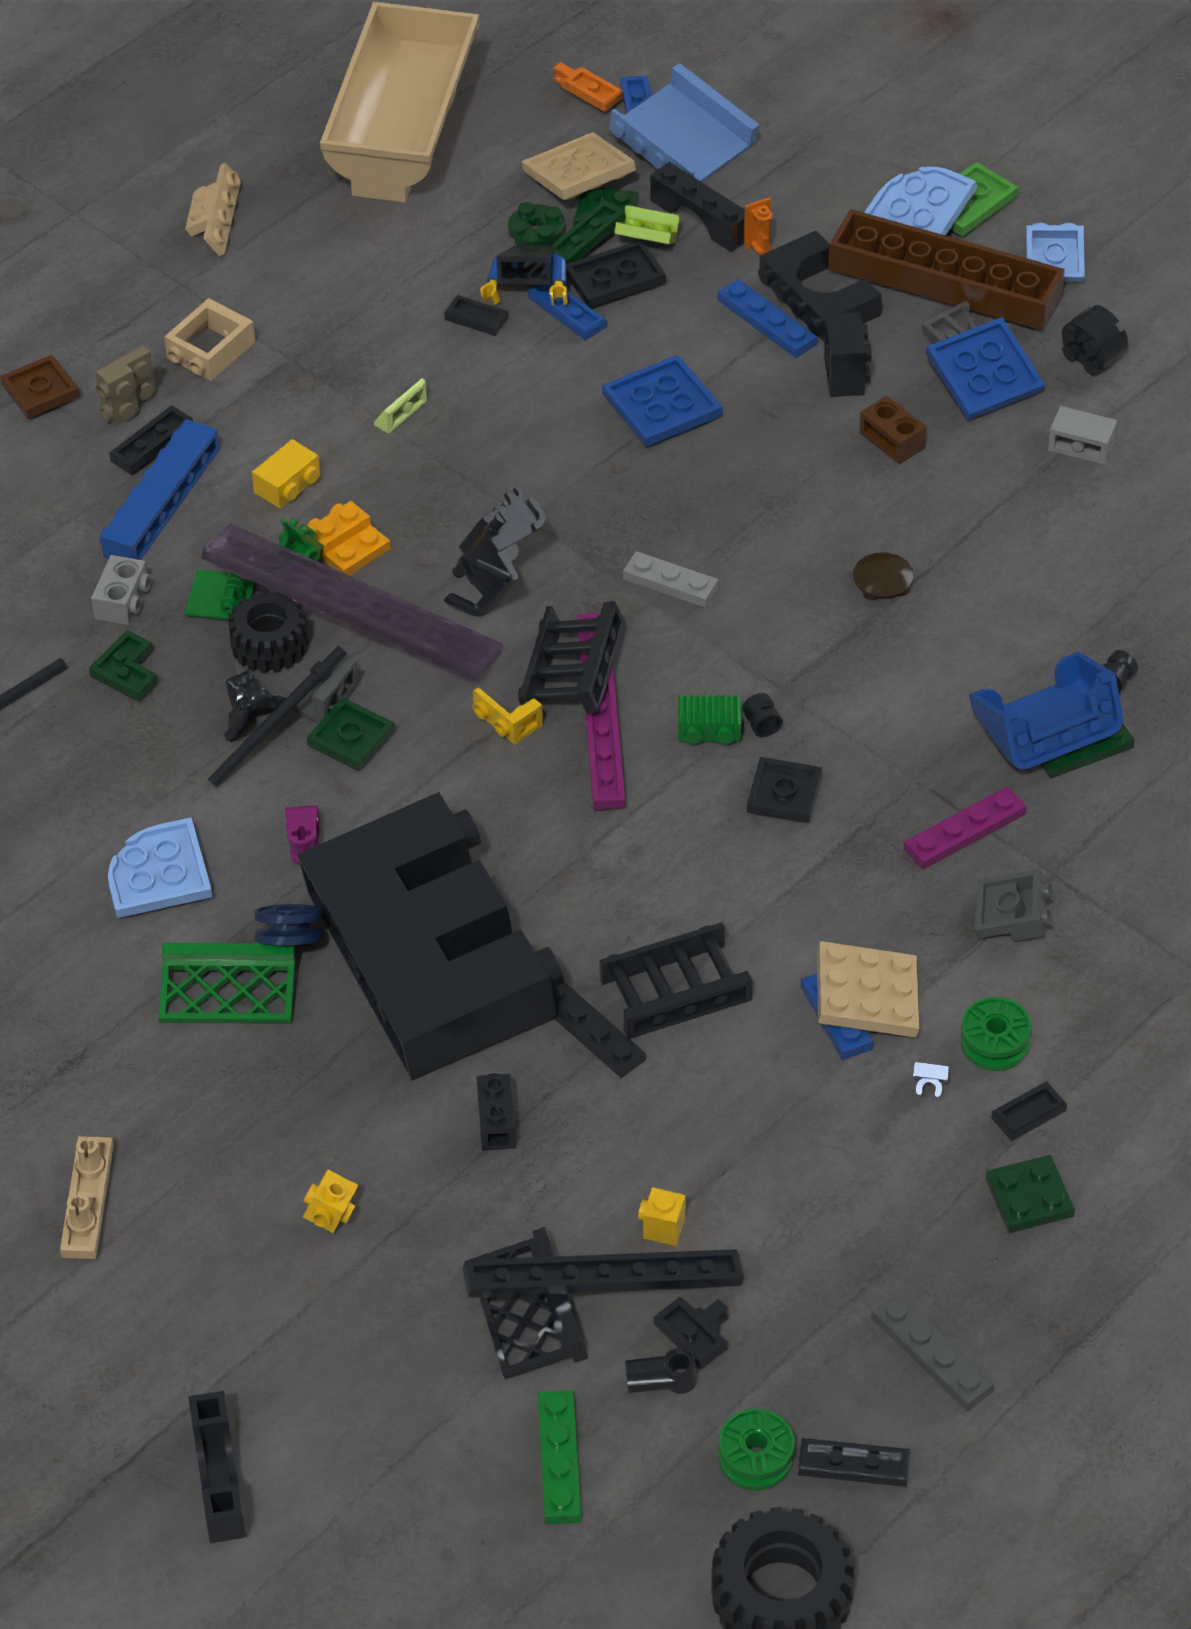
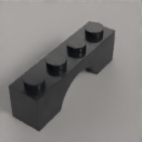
[650,162,745,253]
[188,1391,246,1543]

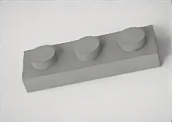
[623,551,719,608]

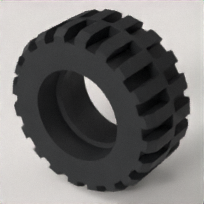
[711,1507,854,1629]

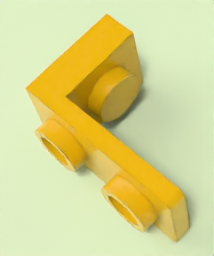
[472,687,543,745]

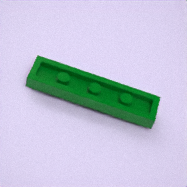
[538,1390,581,1525]

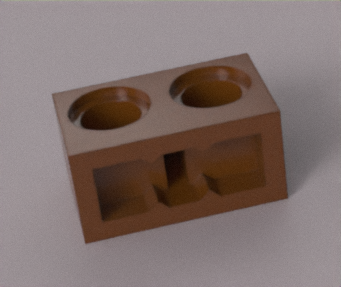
[859,396,927,465]

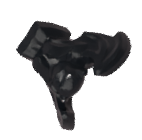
[224,670,298,741]

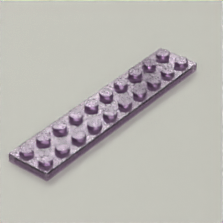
[201,523,503,680]

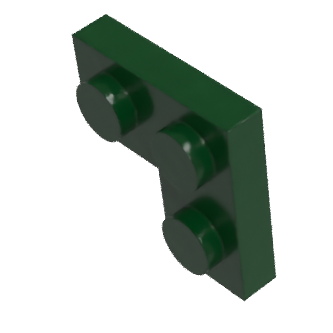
[89,630,158,702]

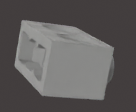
[91,555,151,625]

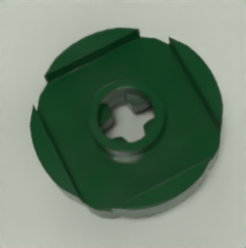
[508,202,565,245]

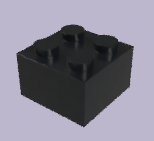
[824,312,871,397]

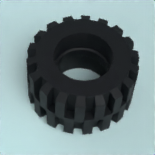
[228,591,308,673]

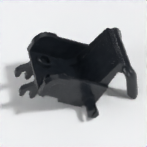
[444,485,546,616]

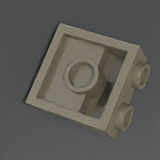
[96,345,156,426]

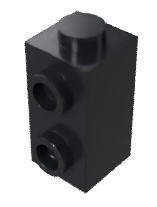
[476,1073,516,1151]

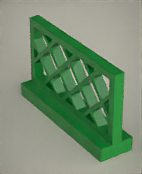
[158,943,297,1024]

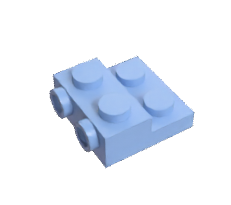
[1025,223,1085,282]

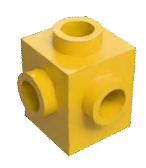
[303,1169,358,1233]

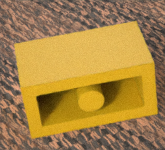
[252,439,320,509]

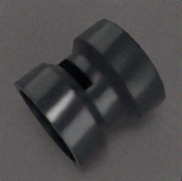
[1102,650,1138,692]
[742,693,783,737]

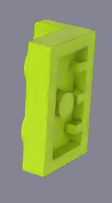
[614,206,681,244]

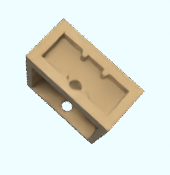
[164,298,255,381]

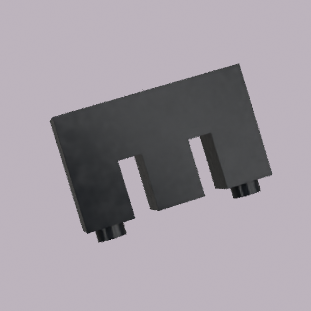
[297,792,564,1081]

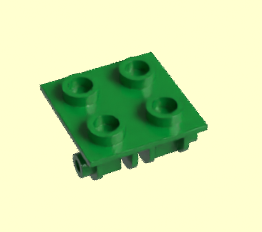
[184,561,257,620]

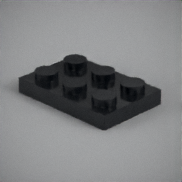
[566,239,666,308]

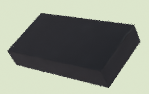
[444,295,508,336]
[991,1081,1067,1141]

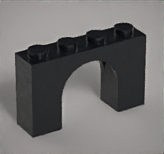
[758,230,882,342]

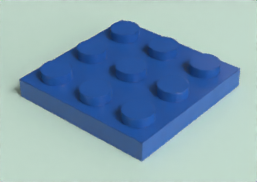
[925,317,1045,421]
[602,354,723,447]

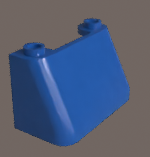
[969,651,1123,769]

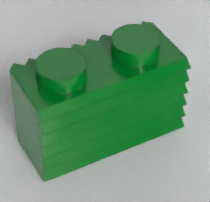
[678,694,741,744]

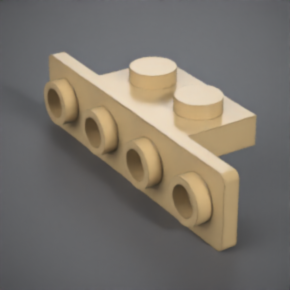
[185,163,241,256]

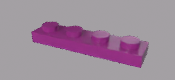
[904,786,1027,870]

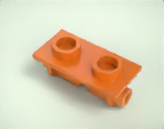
[744,197,772,256]

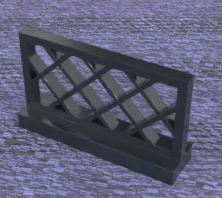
[469,1227,588,1380]

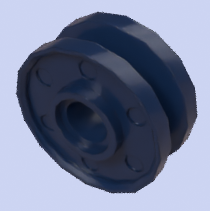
[254,904,324,945]

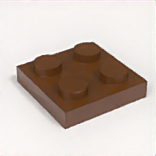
[0,355,80,419]

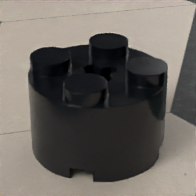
[1062,305,1128,376]

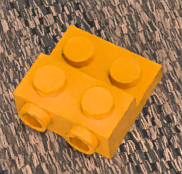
[307,501,391,579]

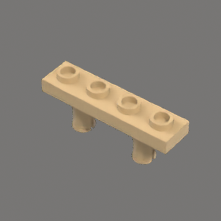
[60,1136,114,1259]

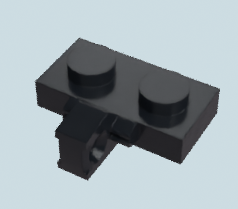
[653,1297,729,1370]

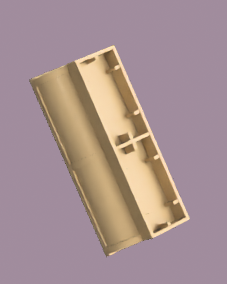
[320,2,480,203]

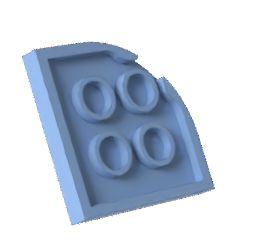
[864,167,978,235]
[108,817,212,918]

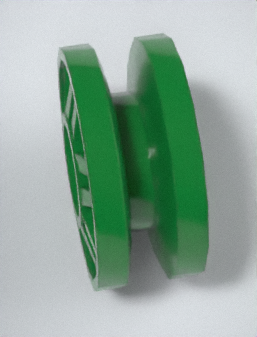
[961,997,1032,1071]
[718,1408,795,1491]

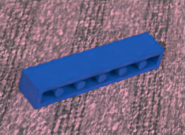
[99,419,220,560]

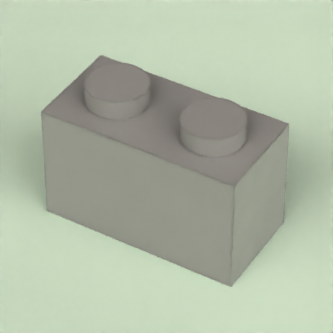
[1048,406,1117,465]

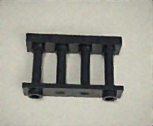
[518,601,625,714]
[599,922,753,1039]

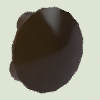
[853,552,913,600]

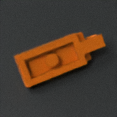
[553,62,623,112]

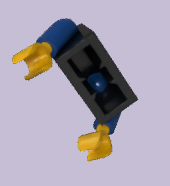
[480,245,568,305]

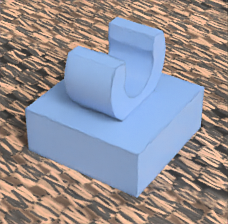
[913,1062,949,1098]

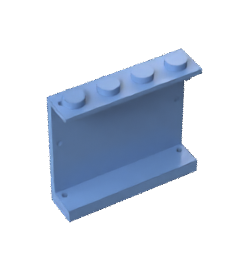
[609,63,760,182]

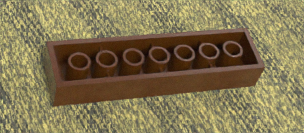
[828,209,1065,331]

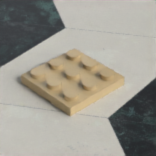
[522,132,636,200]
[817,941,919,1038]

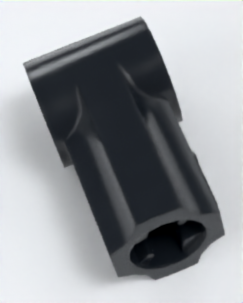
[625,1348,697,1394]

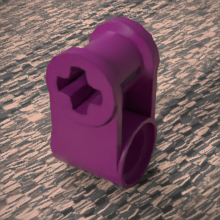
[285,805,320,865]

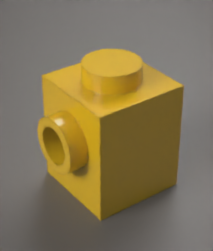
[638,1187,686,1246]

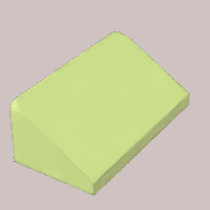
[374,378,427,433]

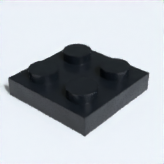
[747,757,822,823]

